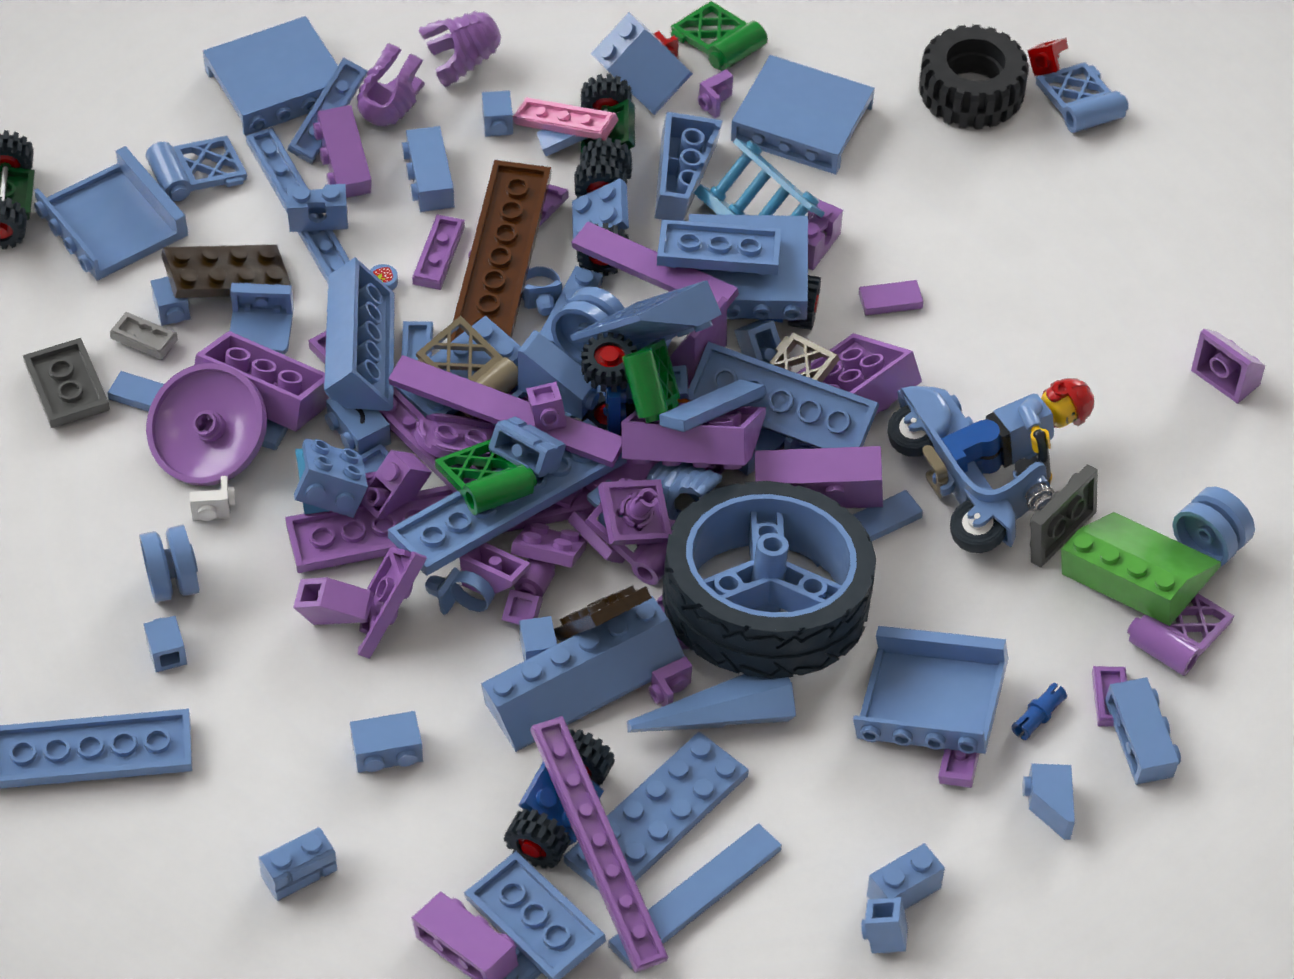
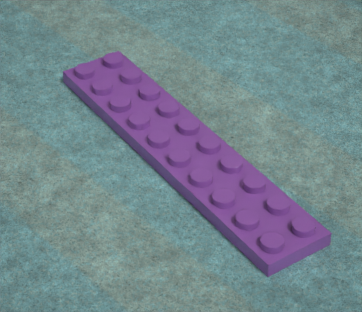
[285,485,595,574]

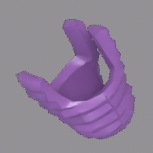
[419,11,501,87]
[357,43,425,127]

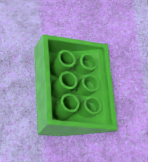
[1061,512,1221,626]

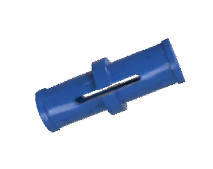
[1011,683,1067,740]

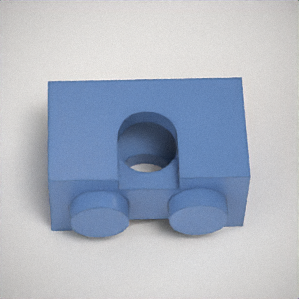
[287,184,348,232]

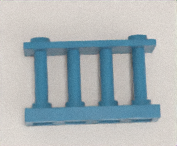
[694,138,825,217]

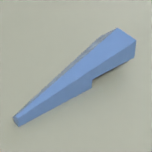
[627,674,796,733]

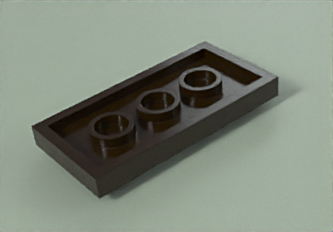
[161,244,291,298]
[554,585,652,641]

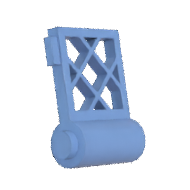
[1036,62,1129,133]
[145,136,247,202]

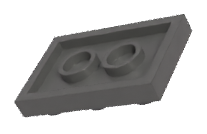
[23,338,110,428]
[1030,464,1098,568]

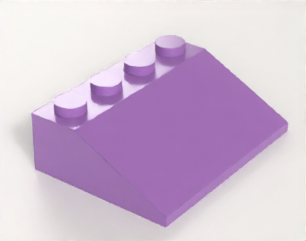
[797,333,922,415]
[621,403,766,470]

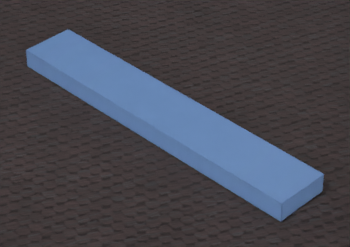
[107,371,288,450]
[608,823,782,969]

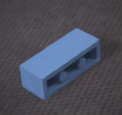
[402,126,454,212]
[1105,677,1181,785]

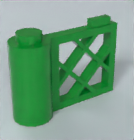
[671,1,768,71]
[622,338,681,423]
[435,439,537,515]

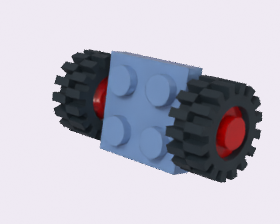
[572,156,629,276]

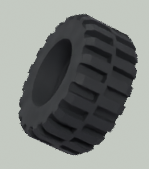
[919,25,1029,129]

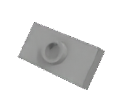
[110,312,178,360]

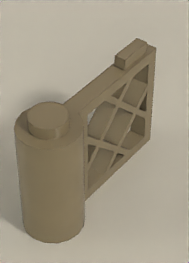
[416,315,518,419]
[769,333,840,382]

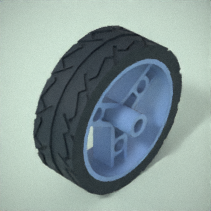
[662,481,876,679]

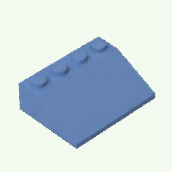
[570,280,722,348]

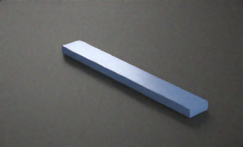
[246,127,350,284]

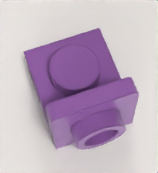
[698,69,734,118]
[526,382,567,431]
[649,656,692,707]

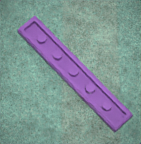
[571,222,739,309]

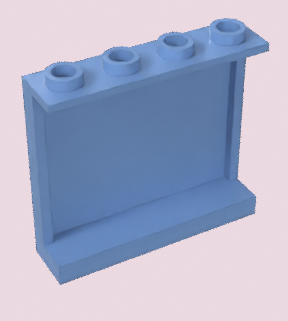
[203,16,338,136]
[731,55,875,175]
[34,146,188,281]
[689,214,808,321]
[853,626,1008,754]

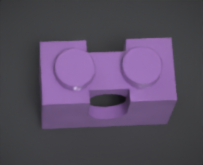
[807,199,843,270]

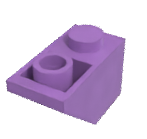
[361,450,432,519]
[293,577,374,625]

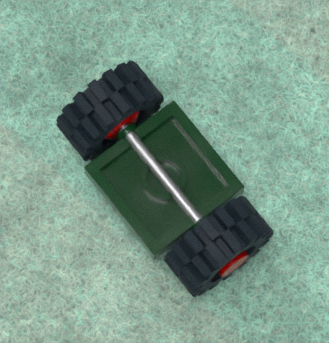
[580,74,635,180]
[0,130,35,249]

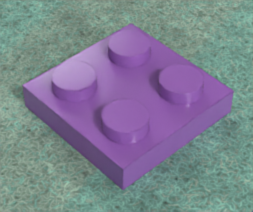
[510,523,587,568]

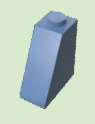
[518,330,600,419]

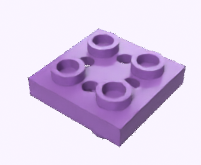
[598,479,672,546]

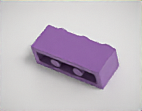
[313,105,372,198]
[411,891,518,979]

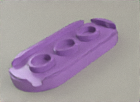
[414,413,495,458]

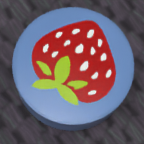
[370,264,398,291]

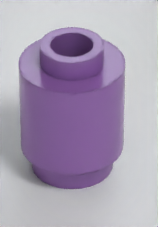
[514,558,555,598]

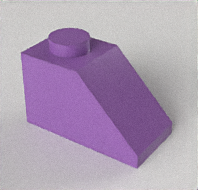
[460,543,531,595]

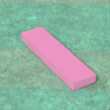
[513,98,619,141]

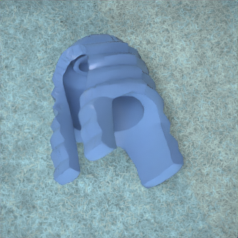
[646,461,722,520]

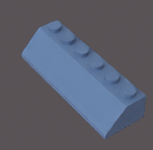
[324,257,395,411]
[481,596,685,752]

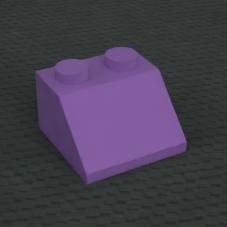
[1191,329,1266,404]

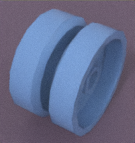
[551,287,624,363]
[1172,486,1255,567]
[139,525,199,603]

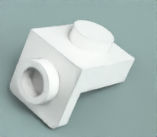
[189,476,236,521]

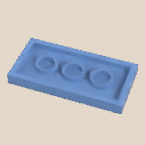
[657,219,781,275]
[395,316,521,417]
[464,851,606,979]

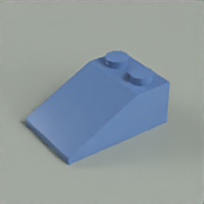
[591,12,693,115]

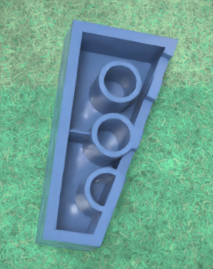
[654,112,723,221]

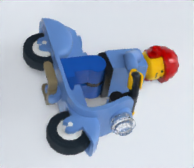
[887,378,1095,553]

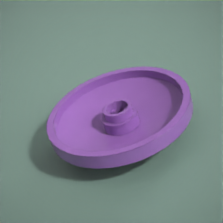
[146,363,267,486]

